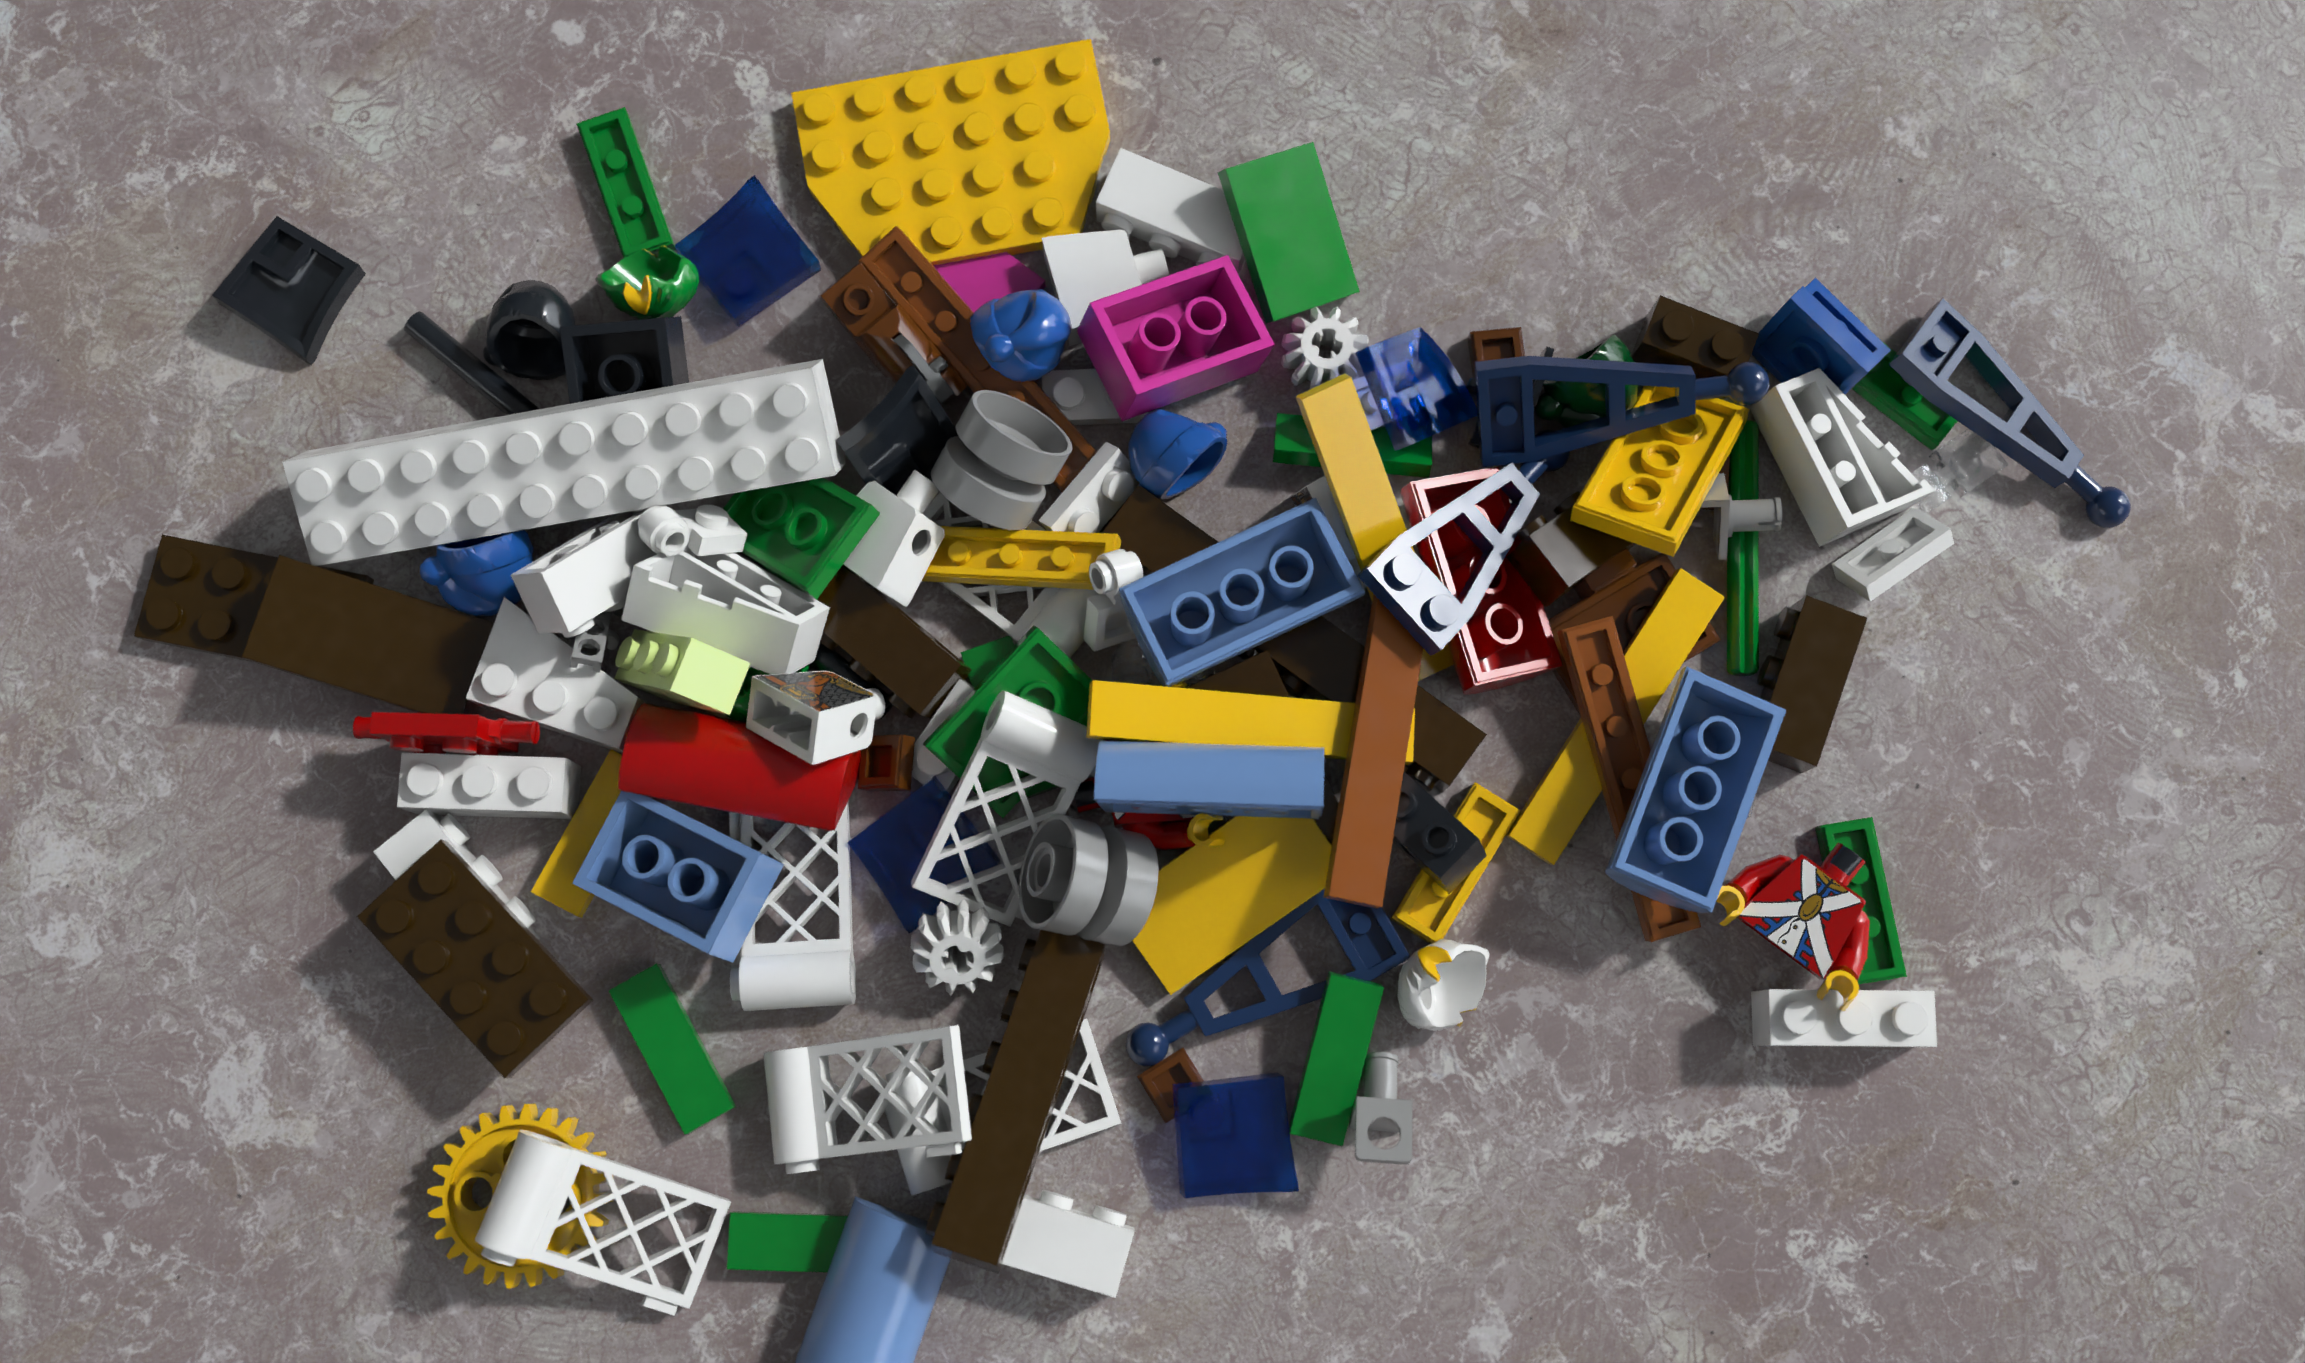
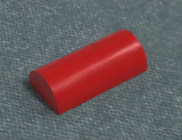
[1400,466,1563,695]
[618,703,861,831]

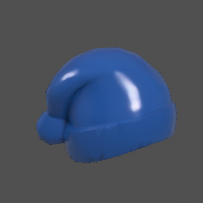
[970,289,1072,382]
[1128,409,1227,499]
[419,530,534,616]

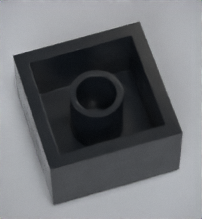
[560,316,689,404]

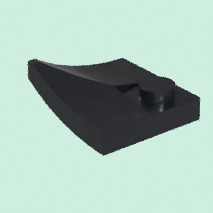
[212,216,366,365]
[836,365,958,495]

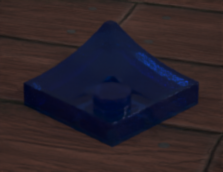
[675,175,821,327]
[1355,327,1478,451]
[847,776,1000,934]
[1173,1072,1299,1198]

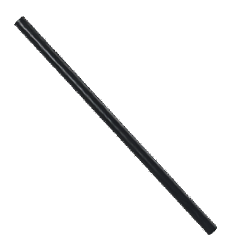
[404,311,893,720]

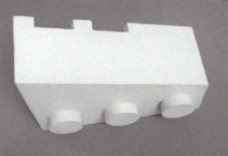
[1749,368,1936,547]
[621,547,830,674]
[466,597,645,753]

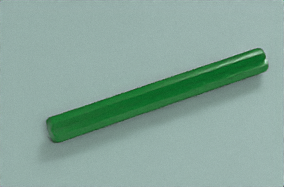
[1727,420,1759,676]

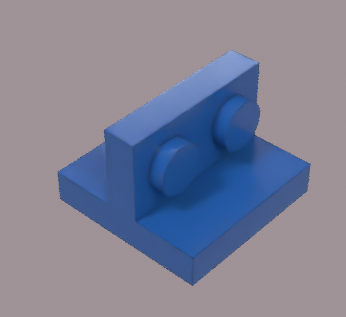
[1752,278,1891,394]

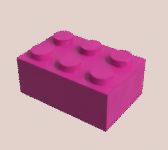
[1077,255,1275,421]

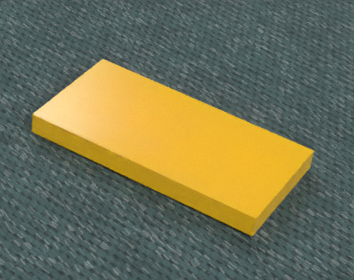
[1570,386,1750,557]
[1132,816,1332,995]

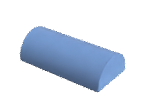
[1119,498,1365,687]
[1605,667,1786,913]
[1094,741,1324,819]
[794,1196,951,1363]

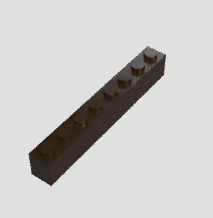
[1102,485,1487,793]

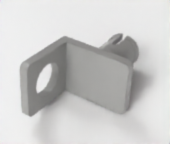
[1700,473,1782,560]
[1349,1052,1413,1165]

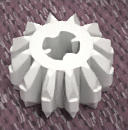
[1281,306,1369,390]
[910,899,1004,996]

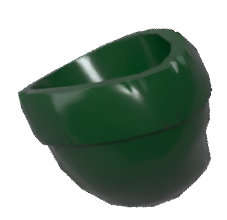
[1534,335,1638,428]

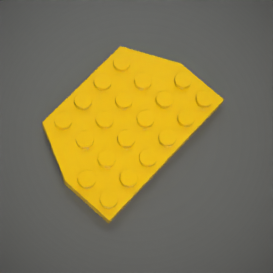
[791,39,1110,266]

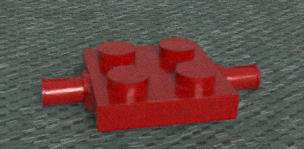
[353,712,540,756]

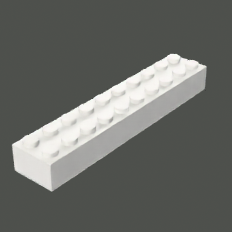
[282,359,846,566]

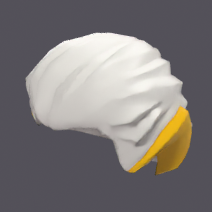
[1397,939,1489,1031]

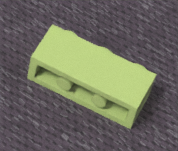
[614,629,750,715]

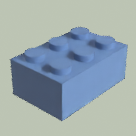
[572,791,784,963]

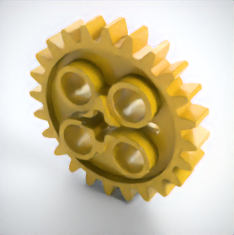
[427,1103,614,1289]

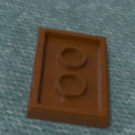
[1548,553,1721,716]

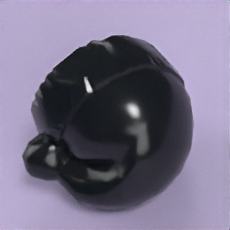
[483,280,575,380]

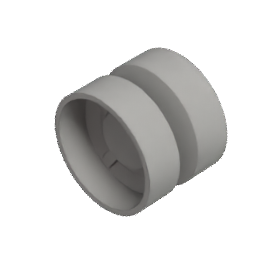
[931,390,1072,530]
[1019,814,1158,946]

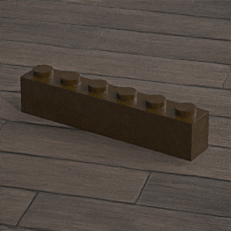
[926,930,1105,1274]

